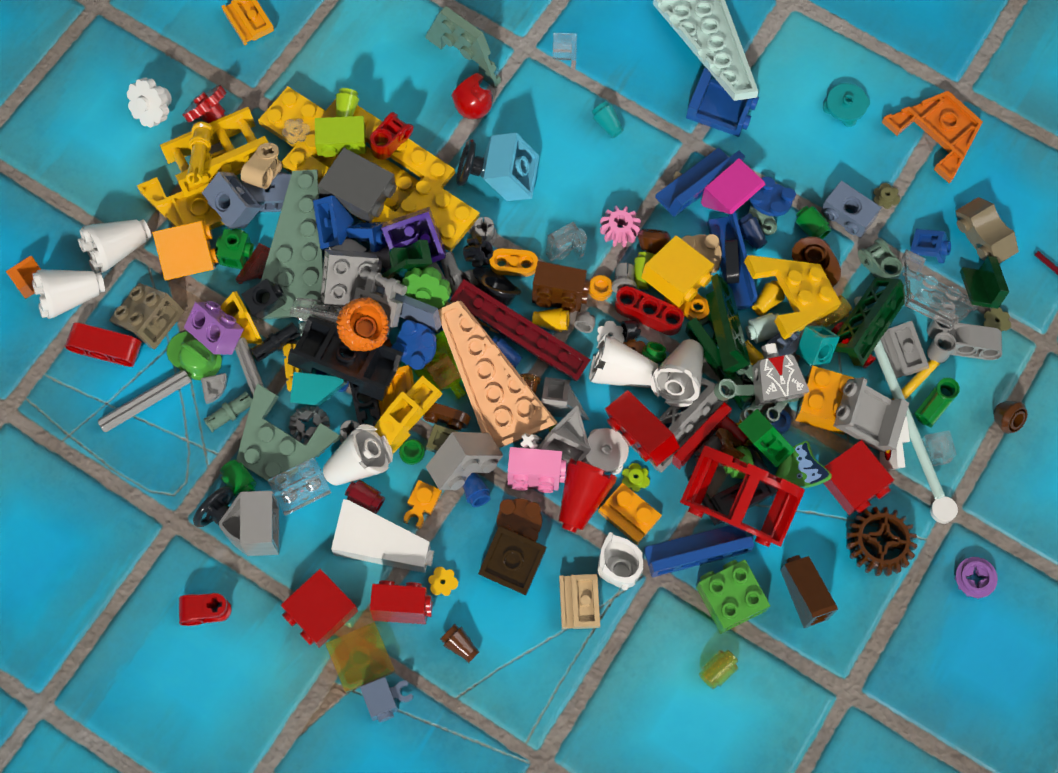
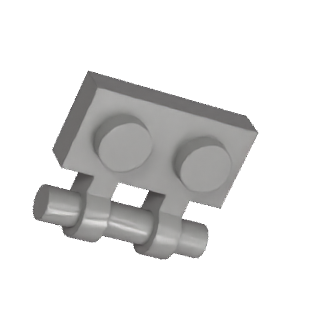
[354,270,407,327]

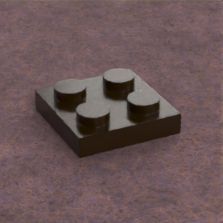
[478,526,547,595]

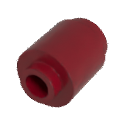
[345,480,385,514]

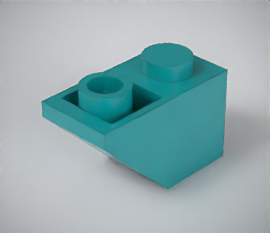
[290,369,348,406]

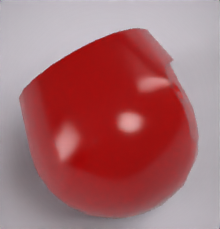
[451,73,493,119]

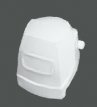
[598,532,643,590]

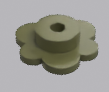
[873,183,900,209]
[983,307,1011,332]

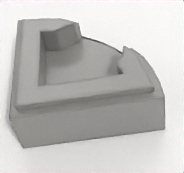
[201,373,227,404]

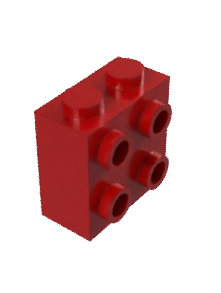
[823,440,894,516]
[281,569,358,648]
[370,580,433,624]

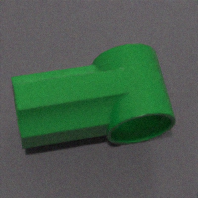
[914,378,960,427]

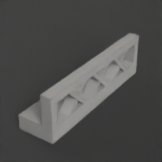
[632,378,729,473]

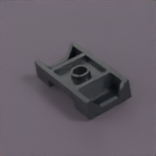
[288,315,403,401]

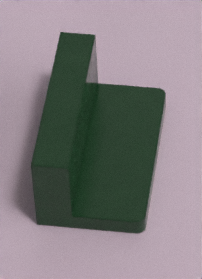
[960,256,1010,309]

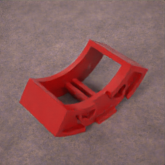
[680,445,805,547]

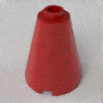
[558,458,617,533]

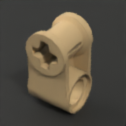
[241,143,282,189]

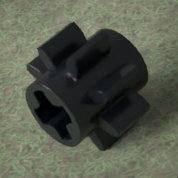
[463,236,493,267]

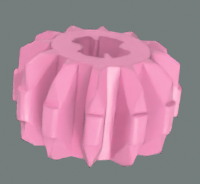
[600,205,641,247]

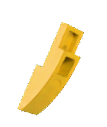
[374,376,442,454]

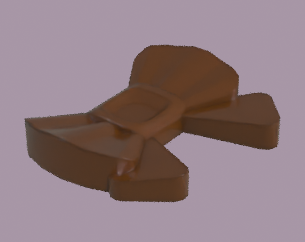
[715,428,745,459]

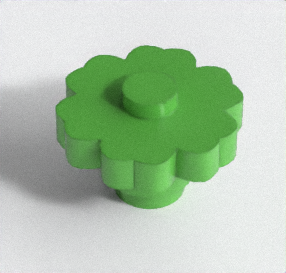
[401,267,452,310]

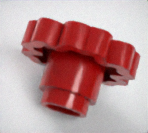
[182,85,227,124]

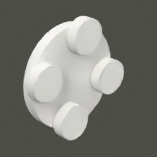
[583,428,629,475]

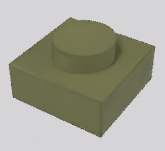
[426,424,458,453]

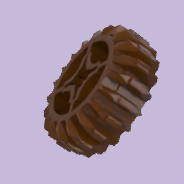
[846,506,917,577]

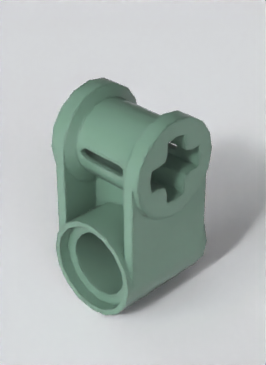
[858,238,903,279]

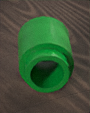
[796,206,831,239]
[220,460,257,498]

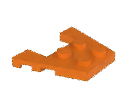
[882,91,983,184]

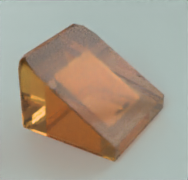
[424,353,461,390]

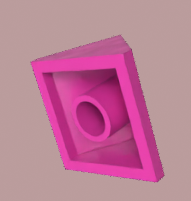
[701,158,766,214]

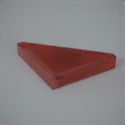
[236,243,270,284]

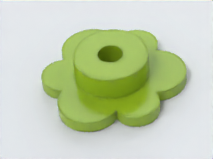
[622,463,650,492]

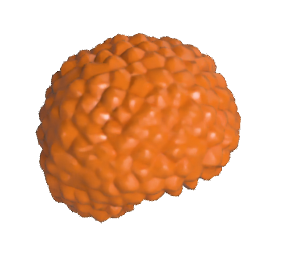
[336,297,389,351]

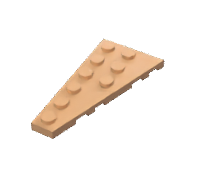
[438,301,558,449]

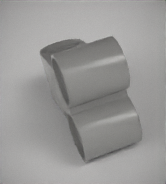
[927,311,1002,363]

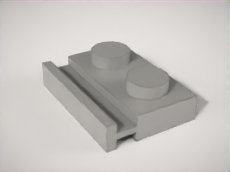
[880,321,929,379]

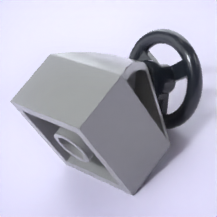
[193,486,279,556]

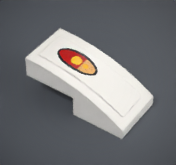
[880,417,910,471]

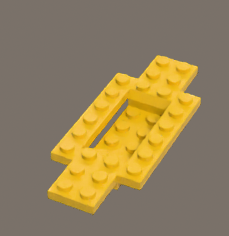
[258,86,480,252]

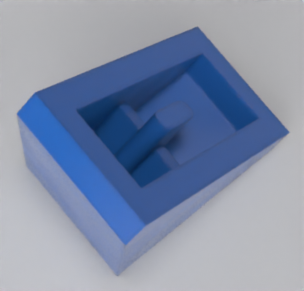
[313,196,354,249]

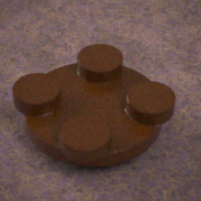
[497,498,542,542]

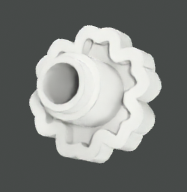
[127,77,172,128]

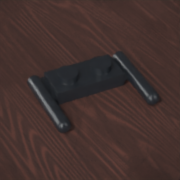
[688,445,778,526]

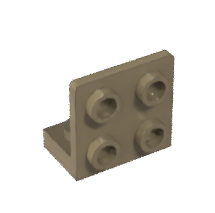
[110,283,185,350]

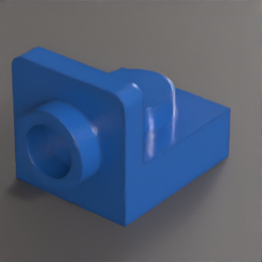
[346,222,387,252]
[910,229,951,263]

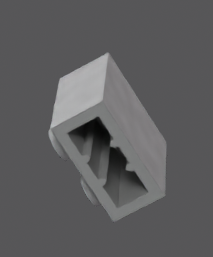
[320,249,382,305]

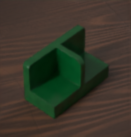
[382,240,432,280]

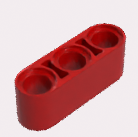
[615,286,684,336]
[65,323,142,367]

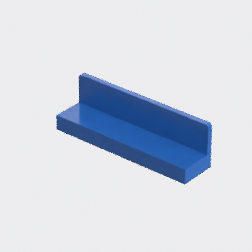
[655,148,745,217]
[707,211,758,310]
[644,525,755,578]

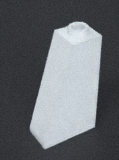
[331,499,434,573]

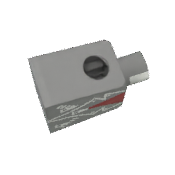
[752,343,809,406]

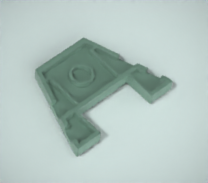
[425,6,501,88]
[236,384,341,488]

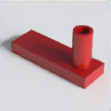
[672,402,749,470]

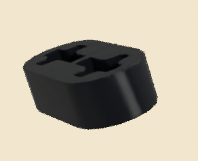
[725,238,739,284]

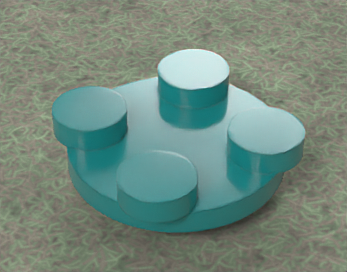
[823,83,870,127]

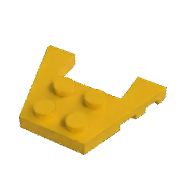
[137,149,226,230]
[744,255,841,340]

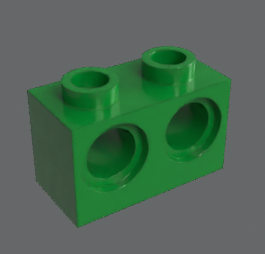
[738,409,796,468]

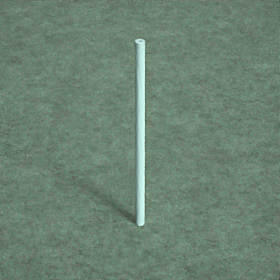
[853,296,945,499]

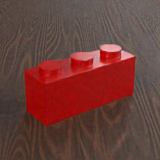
[605,390,680,467]

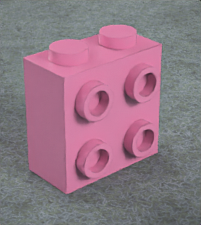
[508,447,566,493]

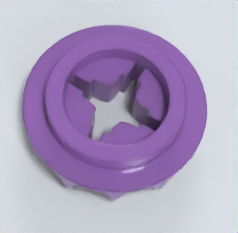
[954,557,998,599]

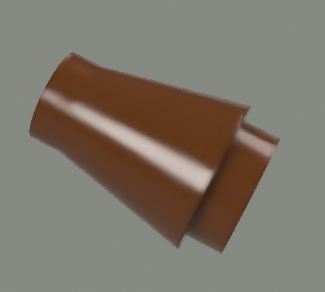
[440,624,480,663]

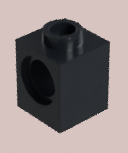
[241,279,286,319]

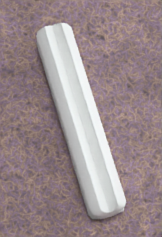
[520,433,543,449]

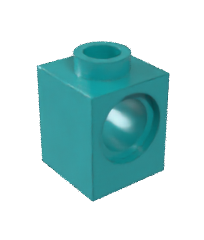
[796,326,840,366]

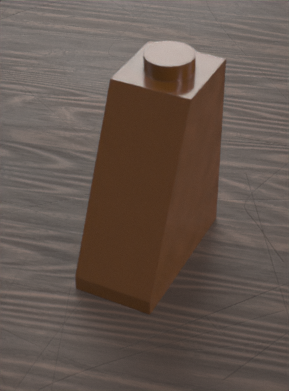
[780,555,838,628]

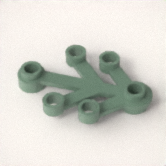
[714,358,802,423]

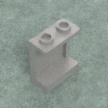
[834,377,909,451]

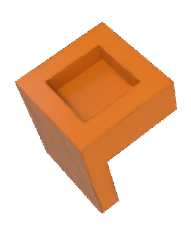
[6,256,41,299]

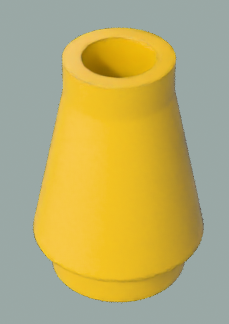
[752,280,785,316]
[532,308,569,332]

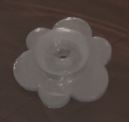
[282,119,310,144]

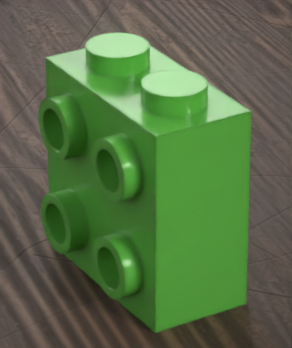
[696,560,770,634]

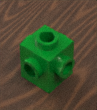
[216,228,254,270]

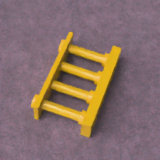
[160,107,269,198]

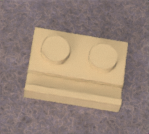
[559,574,600,630]

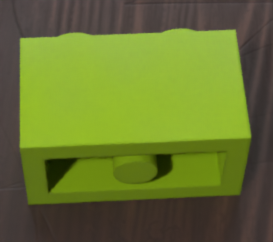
[315,116,366,157]

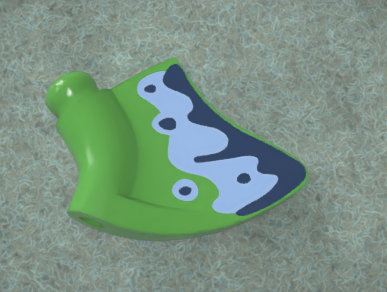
[775,441,832,488]

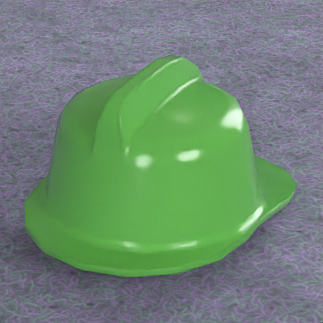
[167,331,222,380]

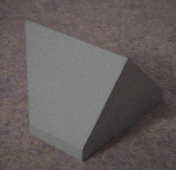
[541,377,590,421]
[537,404,591,464]

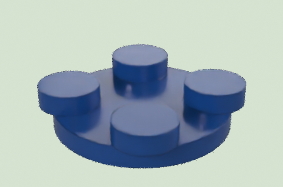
[749,177,796,216]
[391,320,437,370]

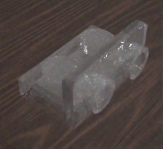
[546,221,587,261]
[268,458,331,516]

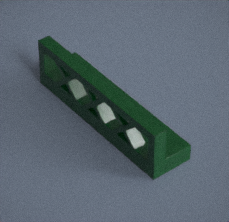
[706,274,750,375]
[834,277,909,366]
[685,314,755,410]

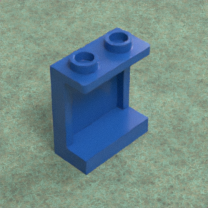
[686,68,759,137]

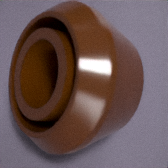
[637,229,671,254]
[994,401,1028,434]

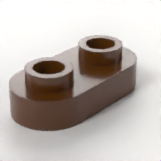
[423,403,471,431]

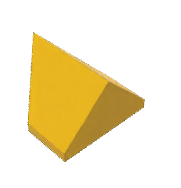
[221,291,262,344]

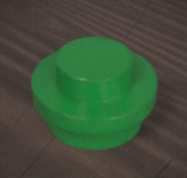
[642,341,666,363]
[399,439,425,465]

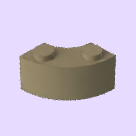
[956,197,1019,264]

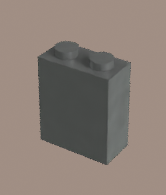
[318,148,397,223]

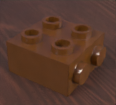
[532,261,591,313]

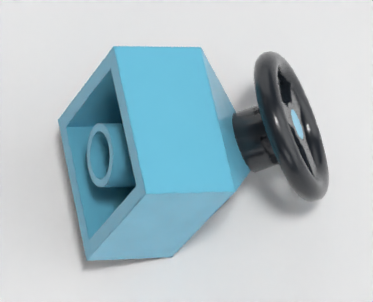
[456,133,539,201]

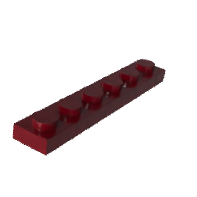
[450,279,591,382]

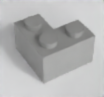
[426,432,503,490]

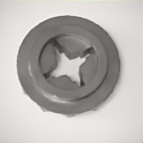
[289,405,330,445]

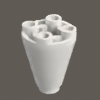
[78,219,151,273]
[32,269,105,319]

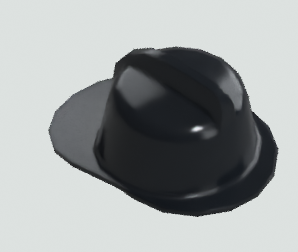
[473,267,522,307]

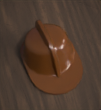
[792,236,841,287]

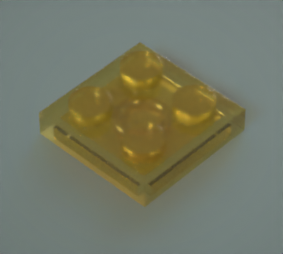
[325,622,395,694]

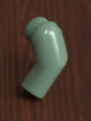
[748,205,777,235]

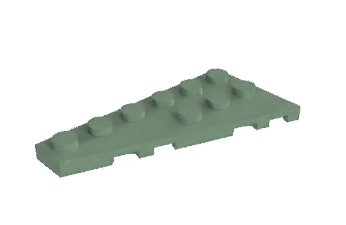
[251,170,326,320]

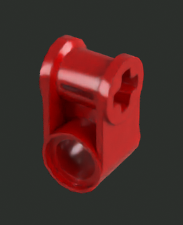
[370,112,414,160]
[179,593,232,626]

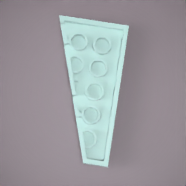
[653,0,758,101]

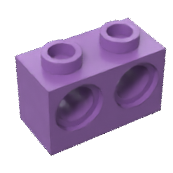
[184,301,244,355]

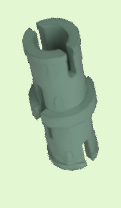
[203,391,252,433]

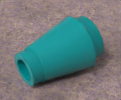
[592,101,624,138]

